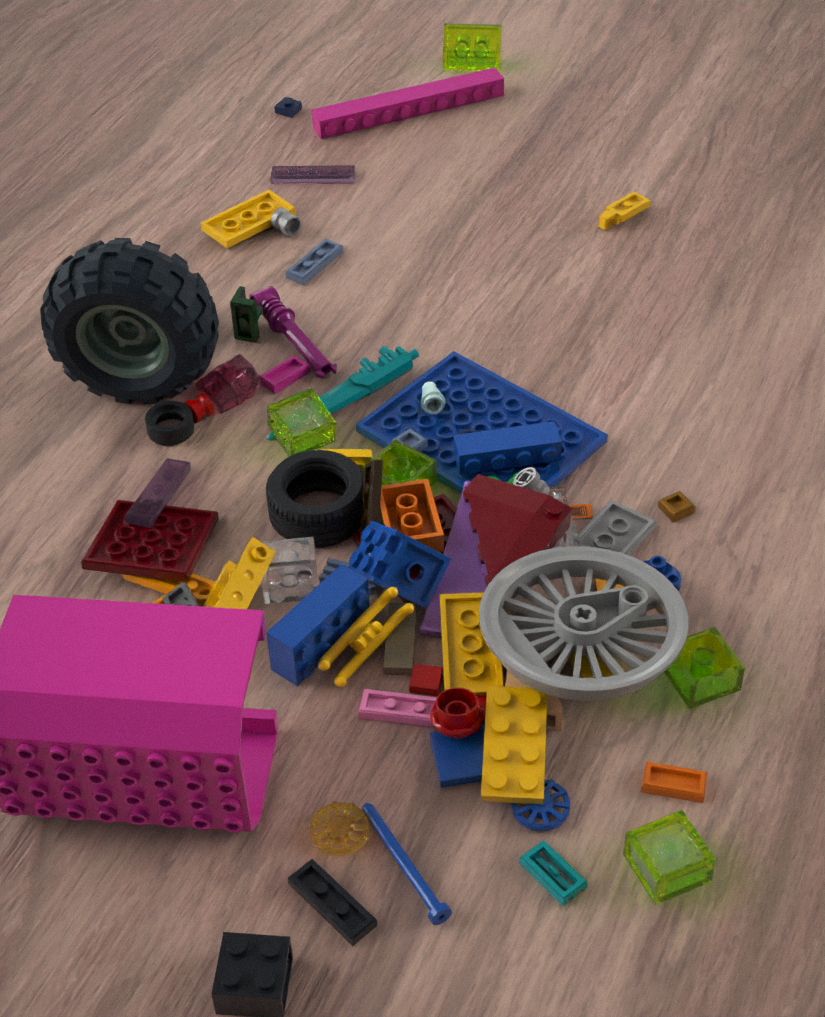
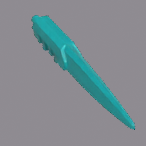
[266,346,419,440]

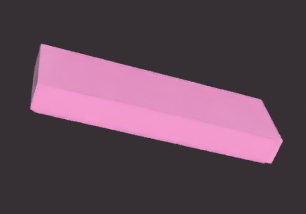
[359,689,437,727]

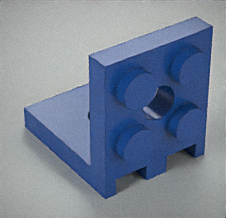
[349,521,451,609]

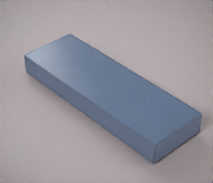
[285,239,343,285]

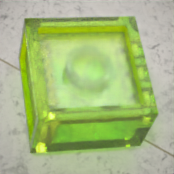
[267,388,337,457]
[623,810,716,905]

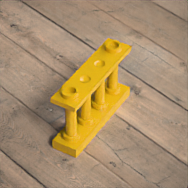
[203,537,276,609]

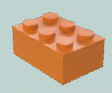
[379,479,444,554]

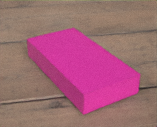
[259,355,311,394]

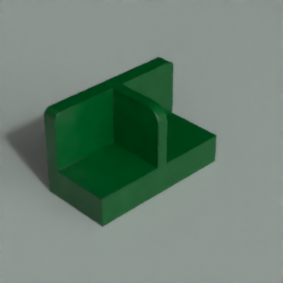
[230,286,263,343]

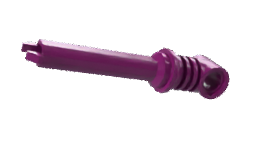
[249,286,337,379]

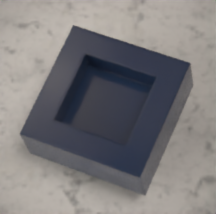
[274,97,302,118]

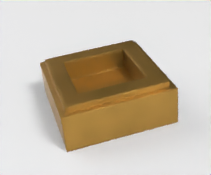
[658,491,696,522]

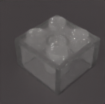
[262,537,318,604]

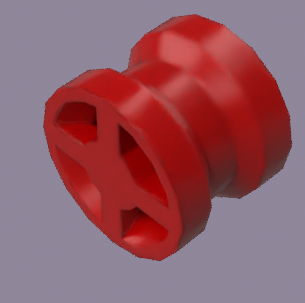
[184,393,214,424]

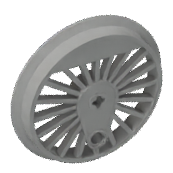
[479,546,688,701]

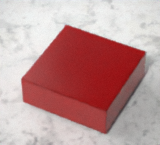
[409,664,443,696]

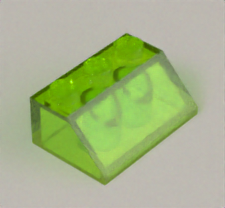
[443,23,502,71]

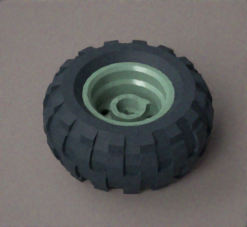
[40,238,219,405]

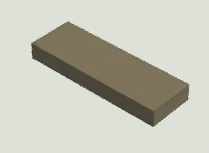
[383,603,417,675]

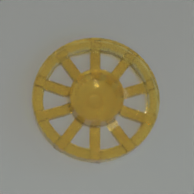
[310,801,369,856]

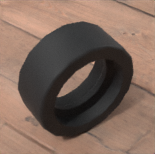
[145,401,194,446]

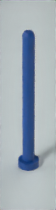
[362,803,452,925]

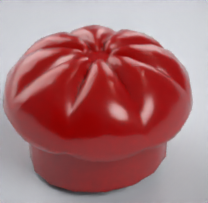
[430,688,484,739]

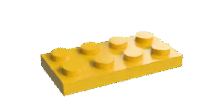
[200,190,296,249]
[440,592,503,697]
[481,686,547,804]

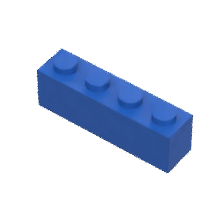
[453,421,562,475]

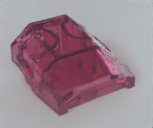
[195,354,261,414]

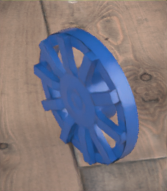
[512,779,570,832]

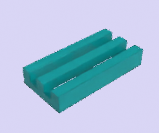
[520,840,588,906]

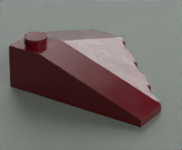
[463,474,573,586]

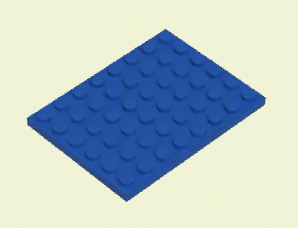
[356,351,608,494]

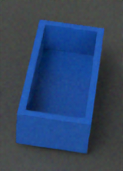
[266,564,370,686]

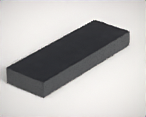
[288,859,377,946]

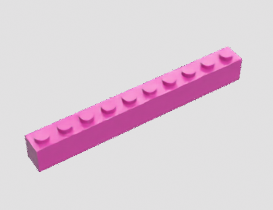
[312,67,504,139]

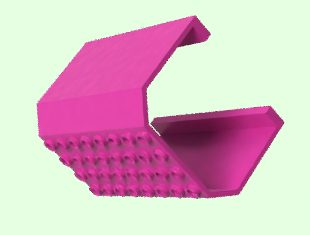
[0,594,279,832]

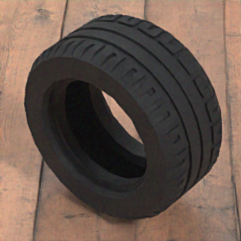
[266,450,364,548]

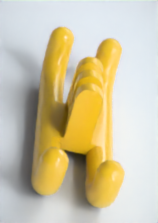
[318,587,414,687]

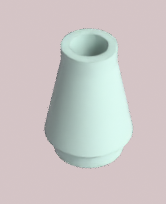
[421,382,446,414]

